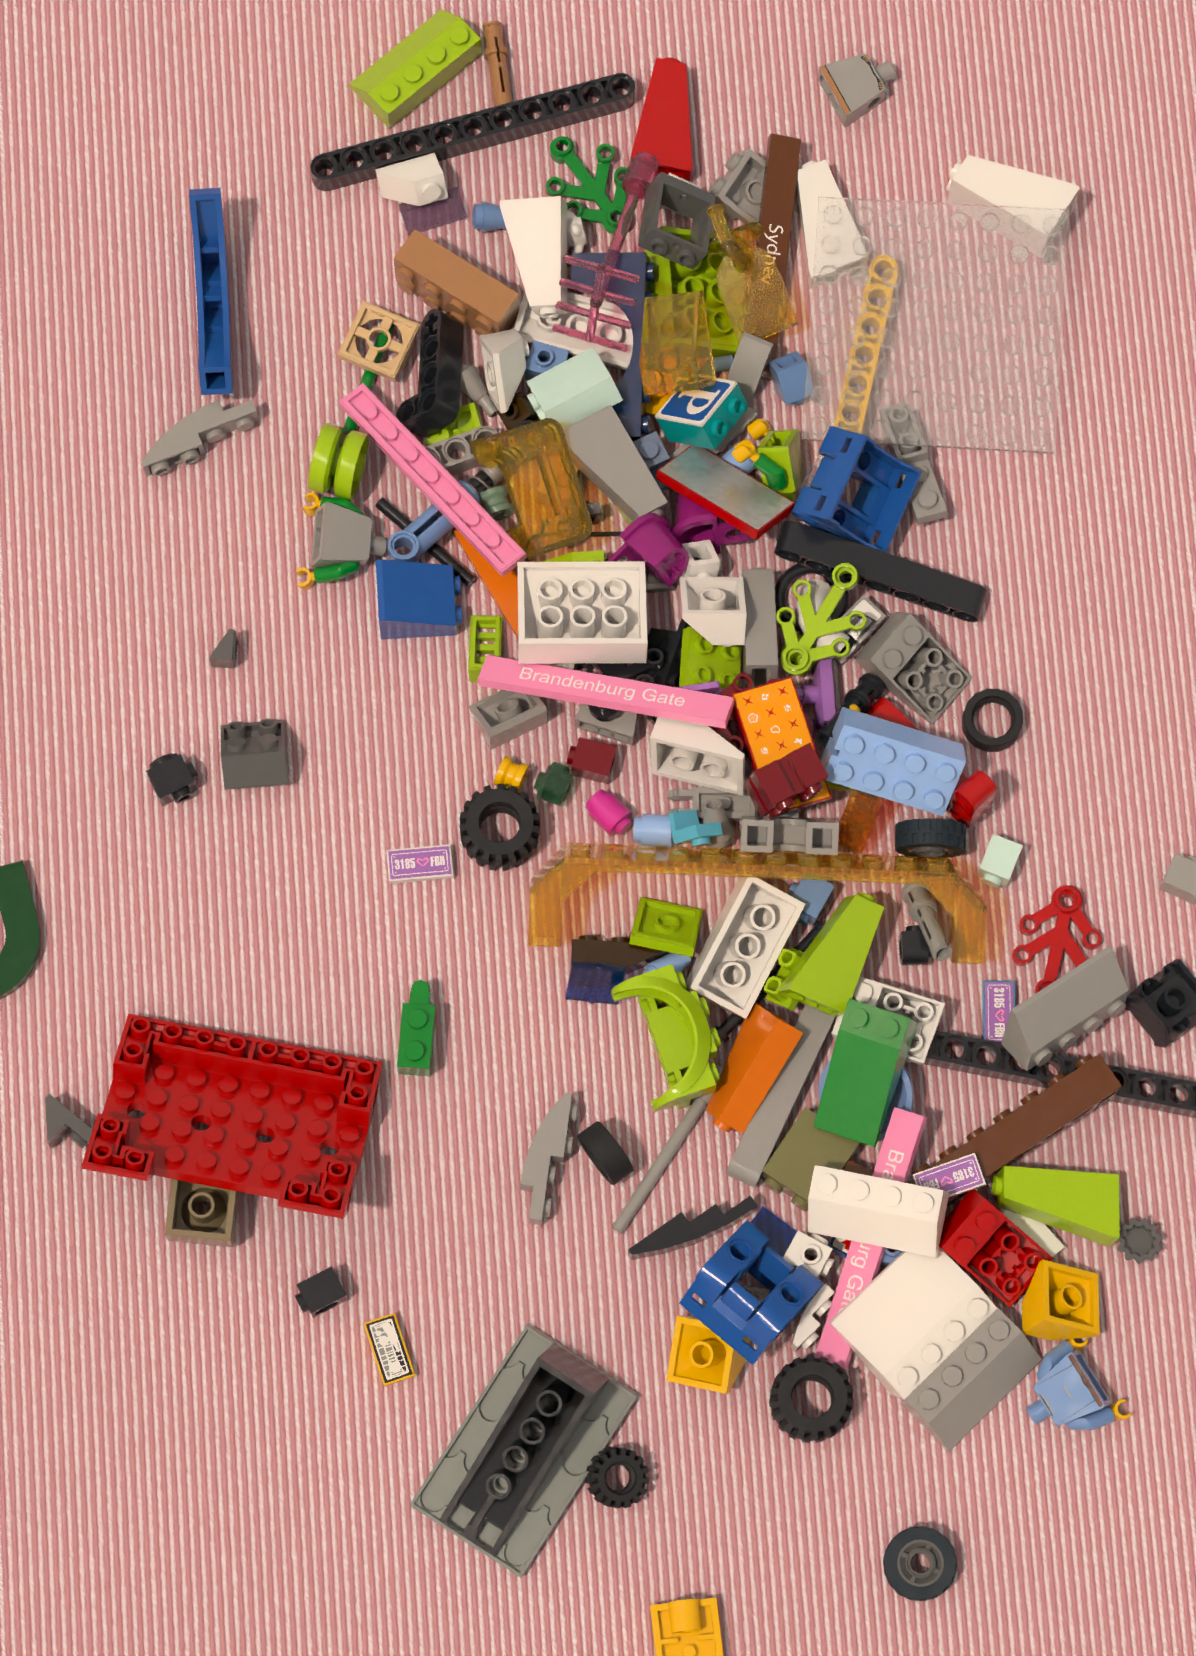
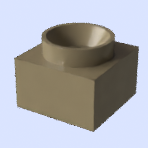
[165,1179,240,1247]

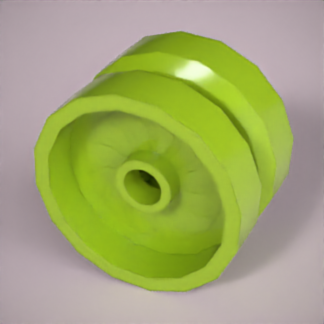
[308,423,369,501]

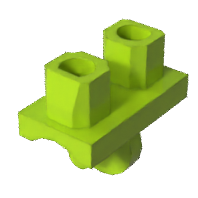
[763,947,804,1012]

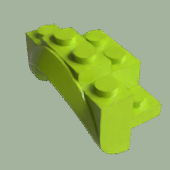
[611,964,721,1112]

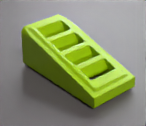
[468,615,503,682]

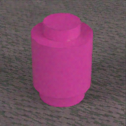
[585,789,633,836]

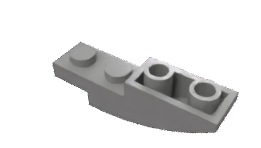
[142,400,259,477]
[879,401,948,525]
[520,1093,578,1225]

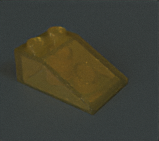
[640,290,717,396]

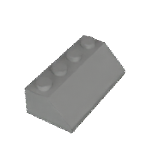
[1001,946,1129,1071]
[902,1308,1042,1452]

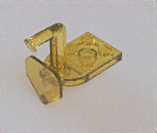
[706,204,799,344]

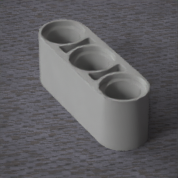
[425,426,500,476]

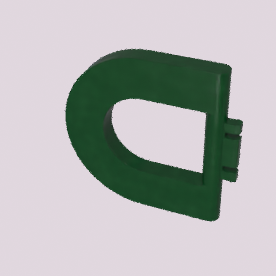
[0,860,41,1000]

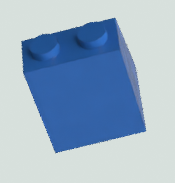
[376,560,463,640]

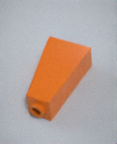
[706,1002,803,1134]

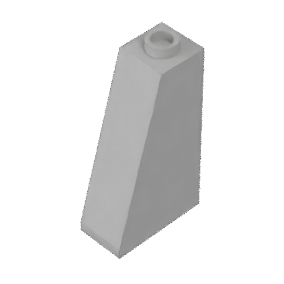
[553,405,668,521]
[742,568,778,688]

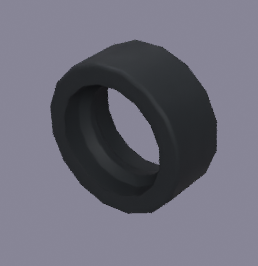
[962,689,1023,752]
[577,1121,634,1185]

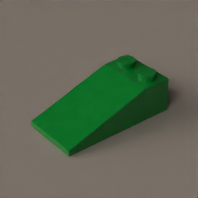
[813,998,918,1148]

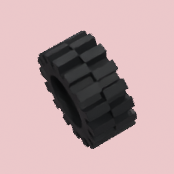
[585,1447,650,1509]

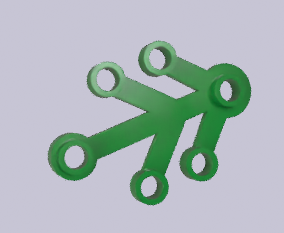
[546,136,633,234]

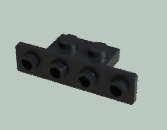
[632,619,691,725]

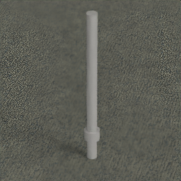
[612,1065,723,1234]

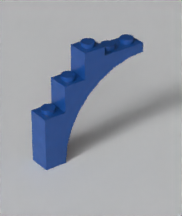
[189,188,233,395]

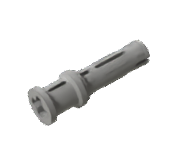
[901,880,952,961]

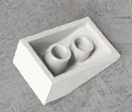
[650,717,745,796]

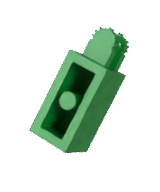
[397,979,436,1077]

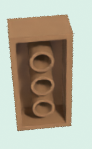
[394,229,519,337]

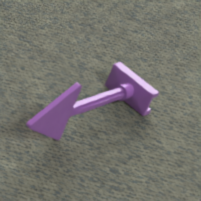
[677,659,836,729]

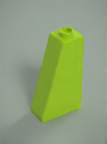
[778,892,884,1017]
[991,1166,1120,1246]

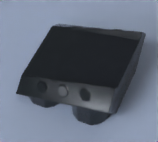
[1125,959,1196,1048]

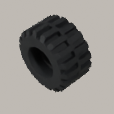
[459,784,540,871]
[769,1355,854,1443]

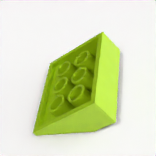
[644,226,748,359]

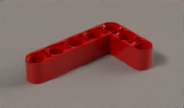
[866,697,997,829]

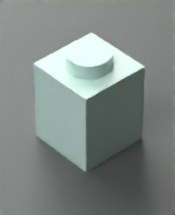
[977,834,1023,888]

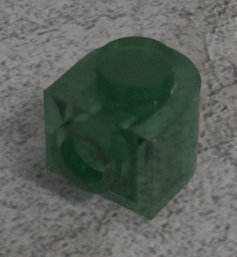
[534,762,574,807]

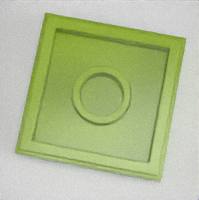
[629,897,703,957]

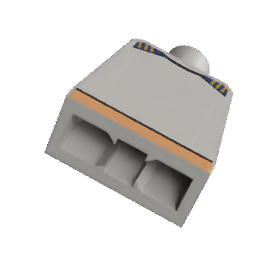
[817,54,896,128]

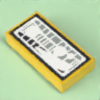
[363,1313,415,1387]

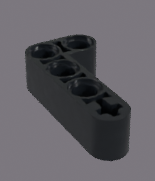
[396,308,463,438]

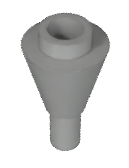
[460,363,498,417]

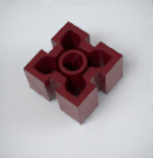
[744,743,829,818]

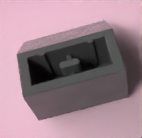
[221,718,289,790]

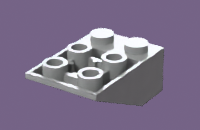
[854,612,972,725]

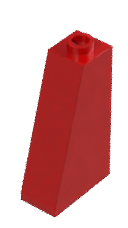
[630,57,692,182]

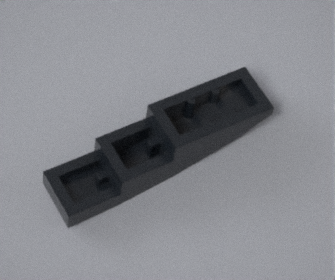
[628,1196,758,1260]

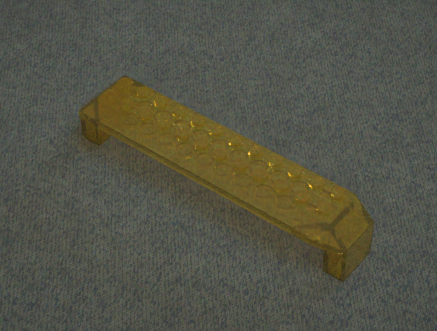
[528,843,987,964]

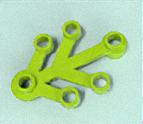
[776,563,867,676]

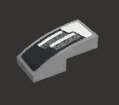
[833,594,886,666]

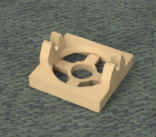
[337,301,420,382]

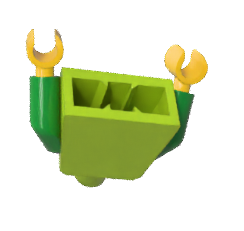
[732,419,803,503]

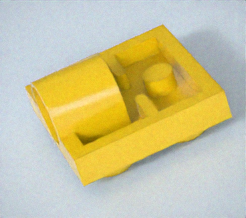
[650,1597,723,1656]

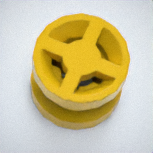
[493,756,529,793]

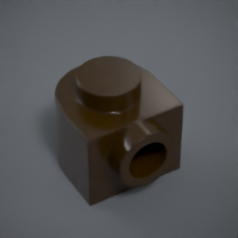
[497,392,540,432]

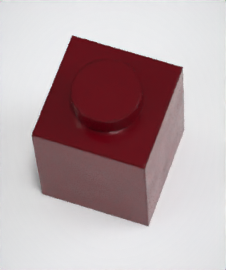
[567,737,616,784]

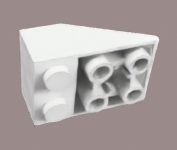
[831,976,946,1065]

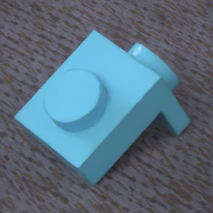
[669,810,723,847]

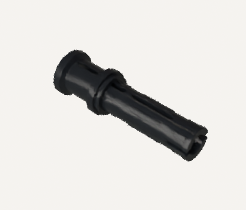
[816,673,885,748]

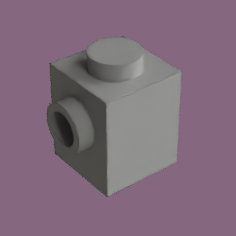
[1159,853,1196,905]

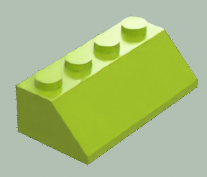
[349,9,482,129]

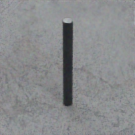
[375,497,476,587]

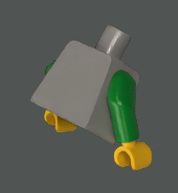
[296,492,387,590]

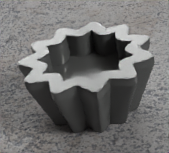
[1117,1218,1163,1264]

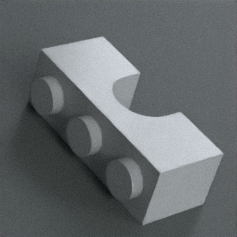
[740,816,839,855]

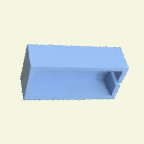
[820,707,966,816]

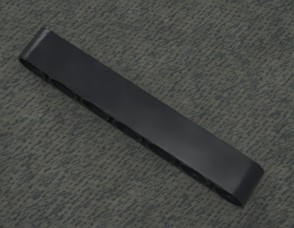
[774,521,988,622]

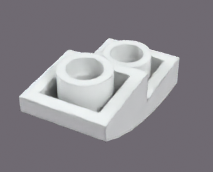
[790,1283,835,1351]

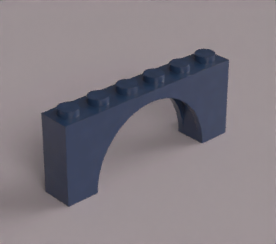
[571,252,655,441]

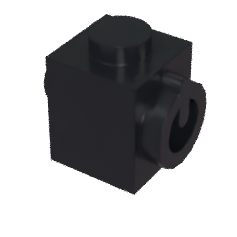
[146,753,199,807]

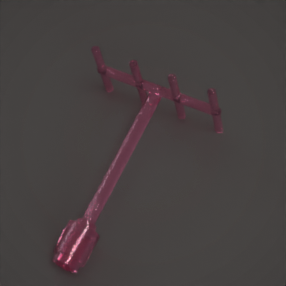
[552,152,659,352]

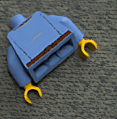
[1026,1339,1132,1430]

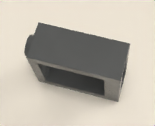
[638,172,716,270]

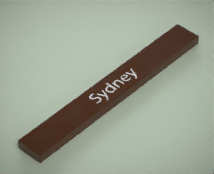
[746,133,801,381]

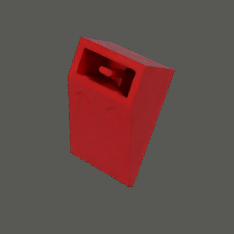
[939,1189,1053,1307]

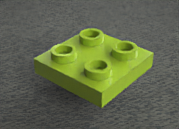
[679,627,742,689]

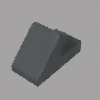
[45,1093,93,1149]

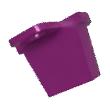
[672,493,751,554]
[606,513,689,587]

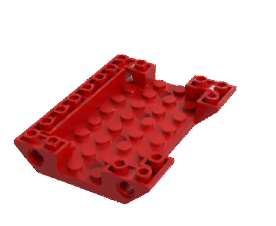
[82,1013,383,1219]

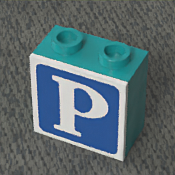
[655,373,749,450]

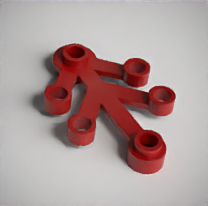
[1012,885,1102,994]

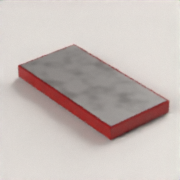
[655,445,795,540]

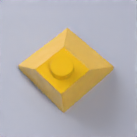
[1022,1259,1100,1341]
[666,1315,750,1394]

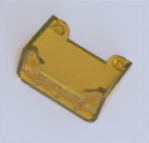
[470,418,592,558]

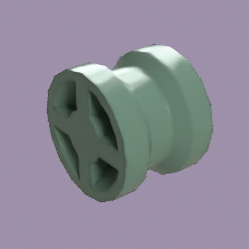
[480,486,515,521]

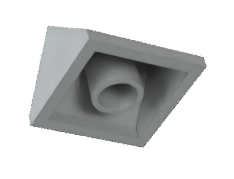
[468,690,547,750]

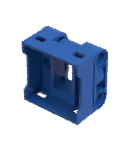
[791,426,922,552]
[679,1220,824,1365]

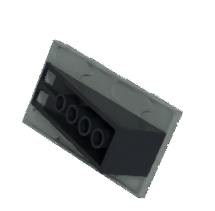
[410,1323,639,1578]

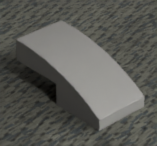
[726,332,773,404]

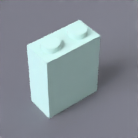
[526,347,623,435]

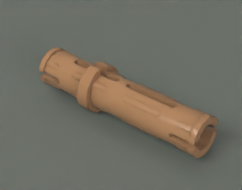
[482,21,512,106]

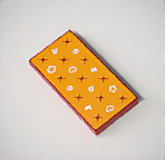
[730,676,832,817]

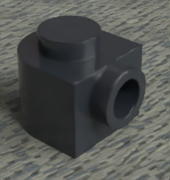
[898,925,933,966]

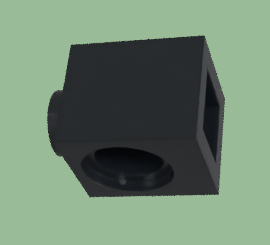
[294,1266,348,1318]

